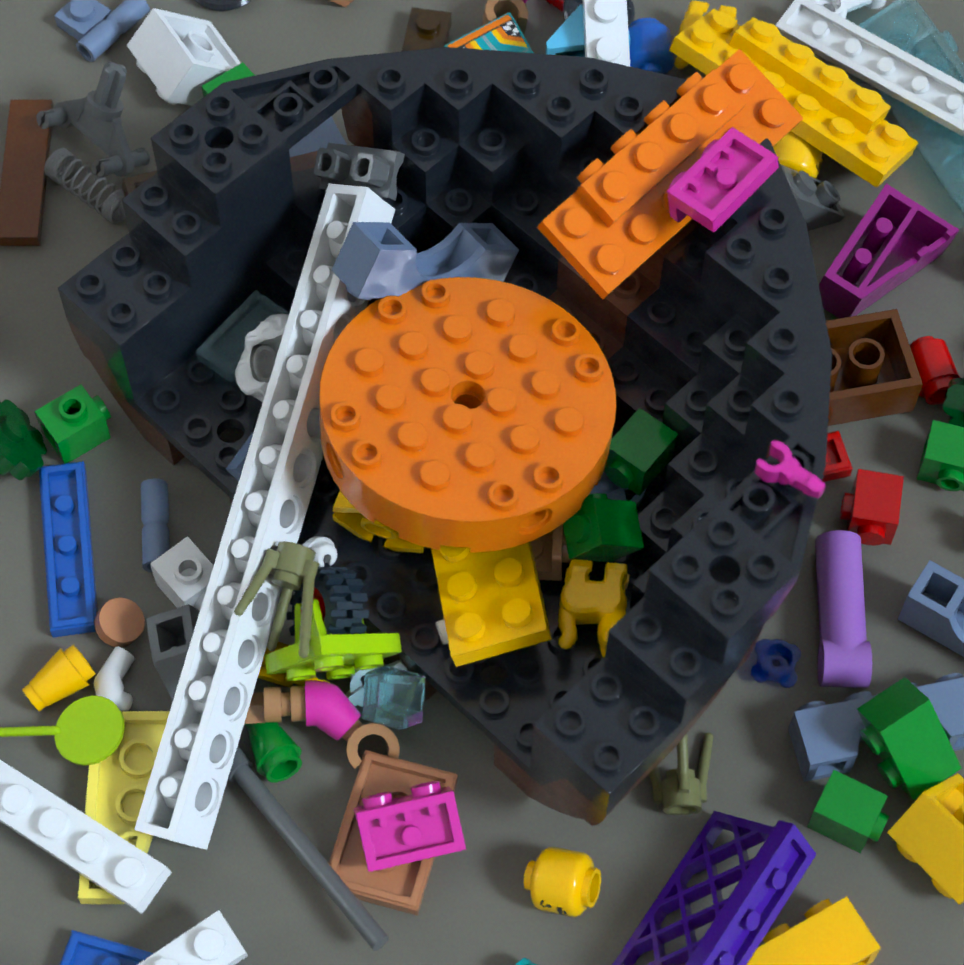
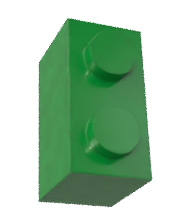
[857,677,962,800]

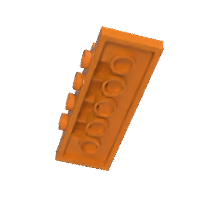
[537,49,804,299]

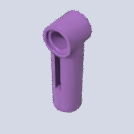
[815,530,872,688]

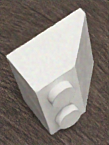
[127,8,241,106]

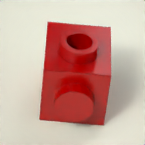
[840,469,904,546]

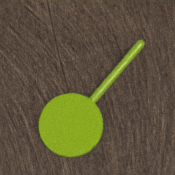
[0,696,125,766]

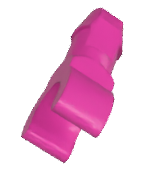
[755,441,825,498]

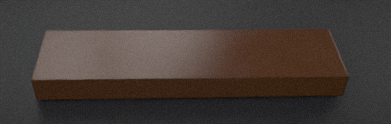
[0,99,54,246]

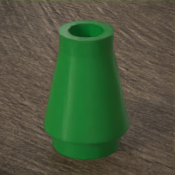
[244,722,302,782]

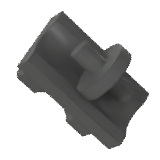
[314,143,405,201]

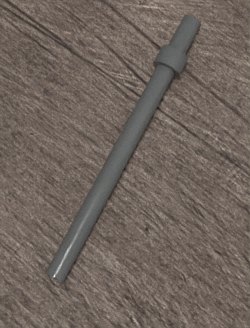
[228,748,389,951]

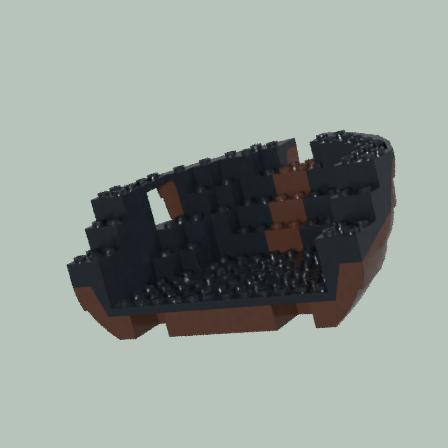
[58,47,832,826]

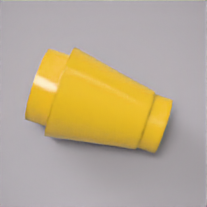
[22,644,96,712]

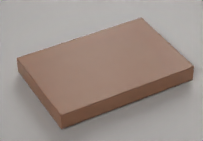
[323,750,458,916]

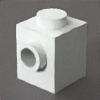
[150,536,214,610]

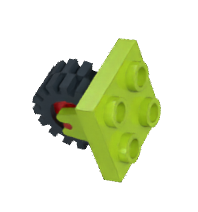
[264,567,402,681]

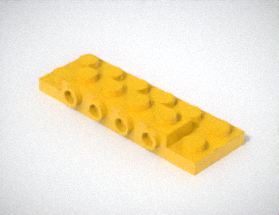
[669,9,919,188]

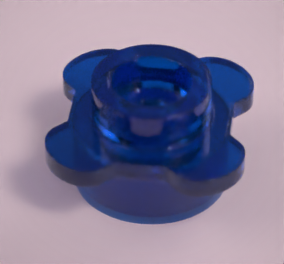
[751,639,801,688]

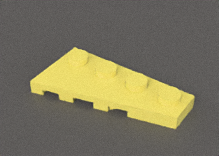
[78,711,170,904]

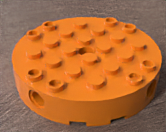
[320,277,616,553]

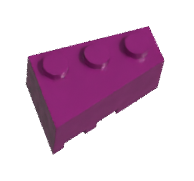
[818,183,959,319]

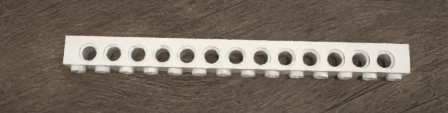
[134,183,395,850]

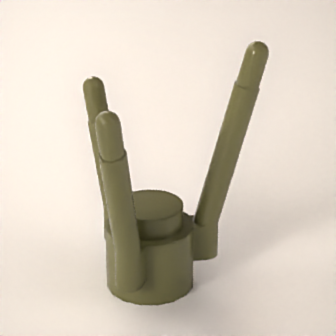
[234,541,319,658]
[649,732,713,815]

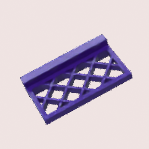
[612,811,817,965]

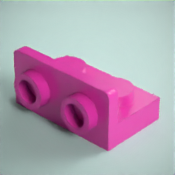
[667,127,778,233]
[353,781,466,872]

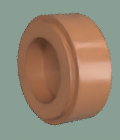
[95,598,145,647]

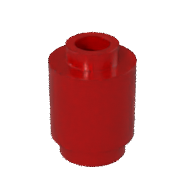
[910,336,960,405]

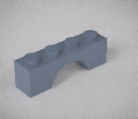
[332,222,519,300]
[898,560,964,657]
[788,673,964,782]

